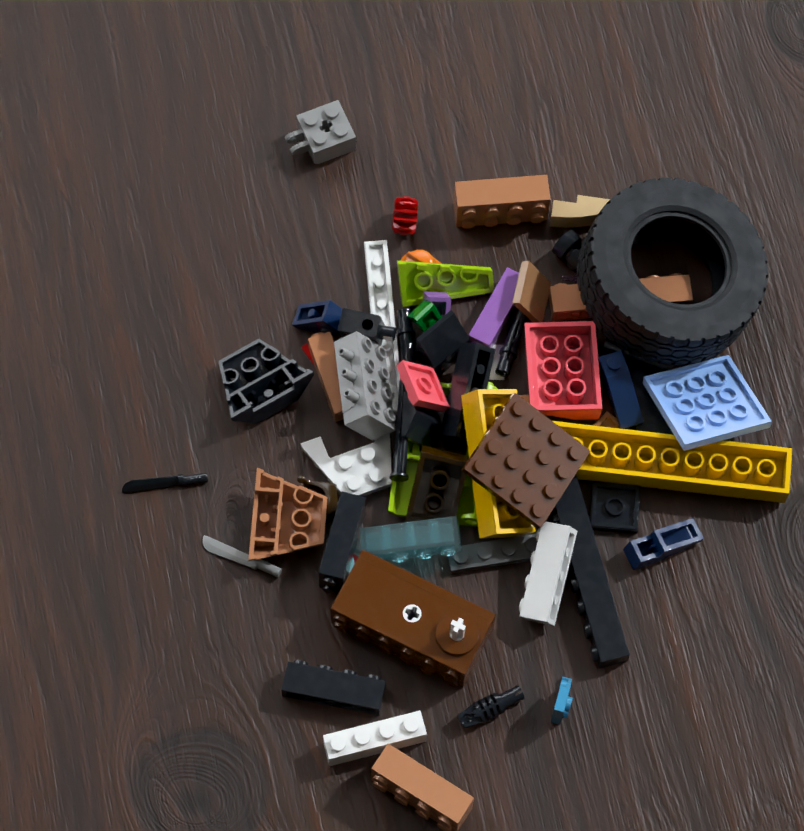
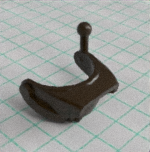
[297,475,338,524]

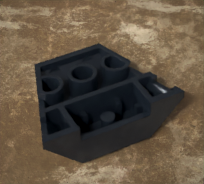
[218,339,314,423]

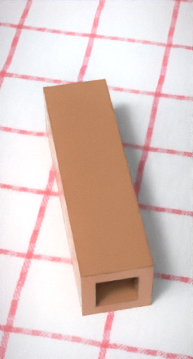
[308,332,344,422]

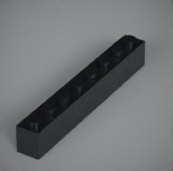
[550,474,630,669]

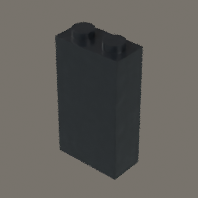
[319,491,365,594]

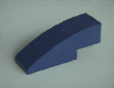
[623,518,704,570]

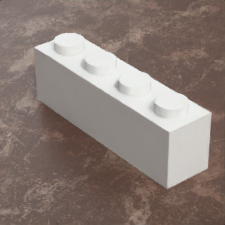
[519,522,577,626]
[323,711,427,766]

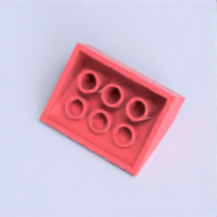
[524,321,602,420]

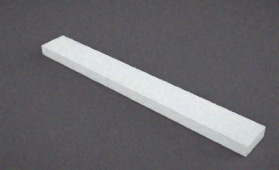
[364,240,400,415]

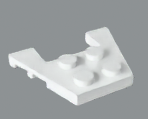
[300,433,392,496]

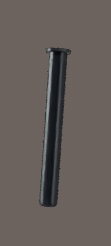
[389,380,409,482]

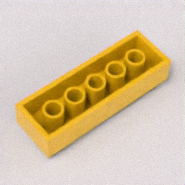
[461,389,536,539]

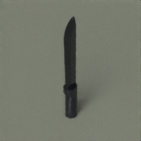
[122,473,208,493]

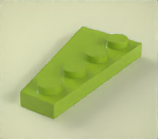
[397,260,494,307]

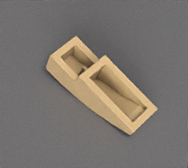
[550,195,610,228]

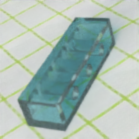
[360,516,462,562]

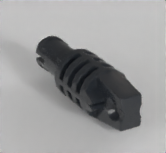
[457,685,525,729]

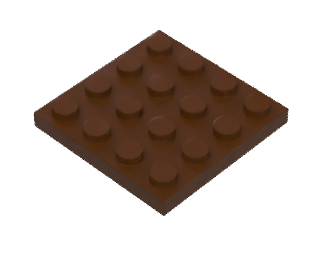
[461,393,590,529]

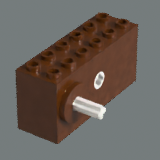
[331,549,496,688]

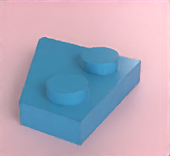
[551,677,573,725]

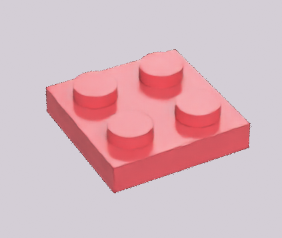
[396,360,450,412]

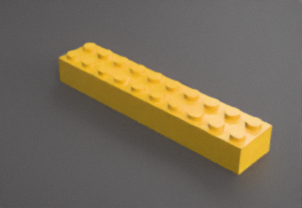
[553,421,792,503]

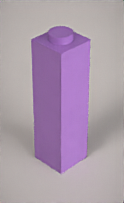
[468,267,519,348]

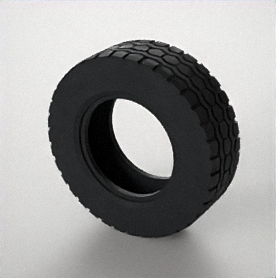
[577,178,768,365]

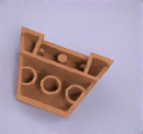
[248,468,327,561]

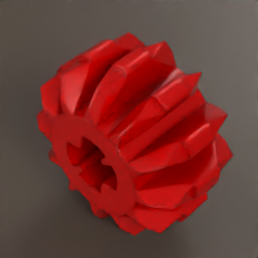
[392,196,418,235]

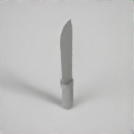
[203,535,282,577]

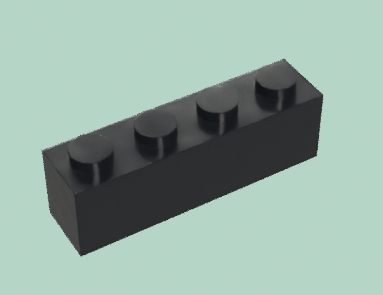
[439,343,496,441]
[281,660,385,715]

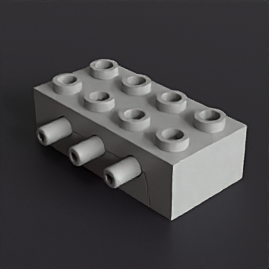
[334,331,396,441]

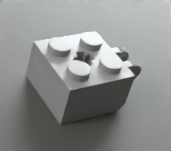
[285,100,356,164]

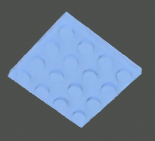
[643,355,772,451]

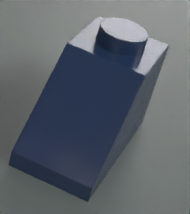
[292,300,342,335]

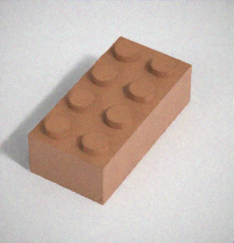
[453,175,551,229]
[371,744,474,831]

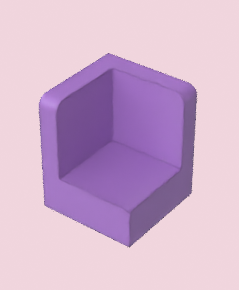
[423,291,451,317]

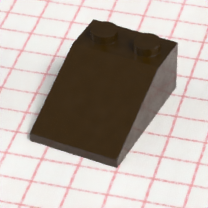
[405,445,469,532]

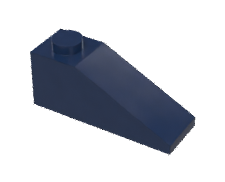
[598,350,644,429]

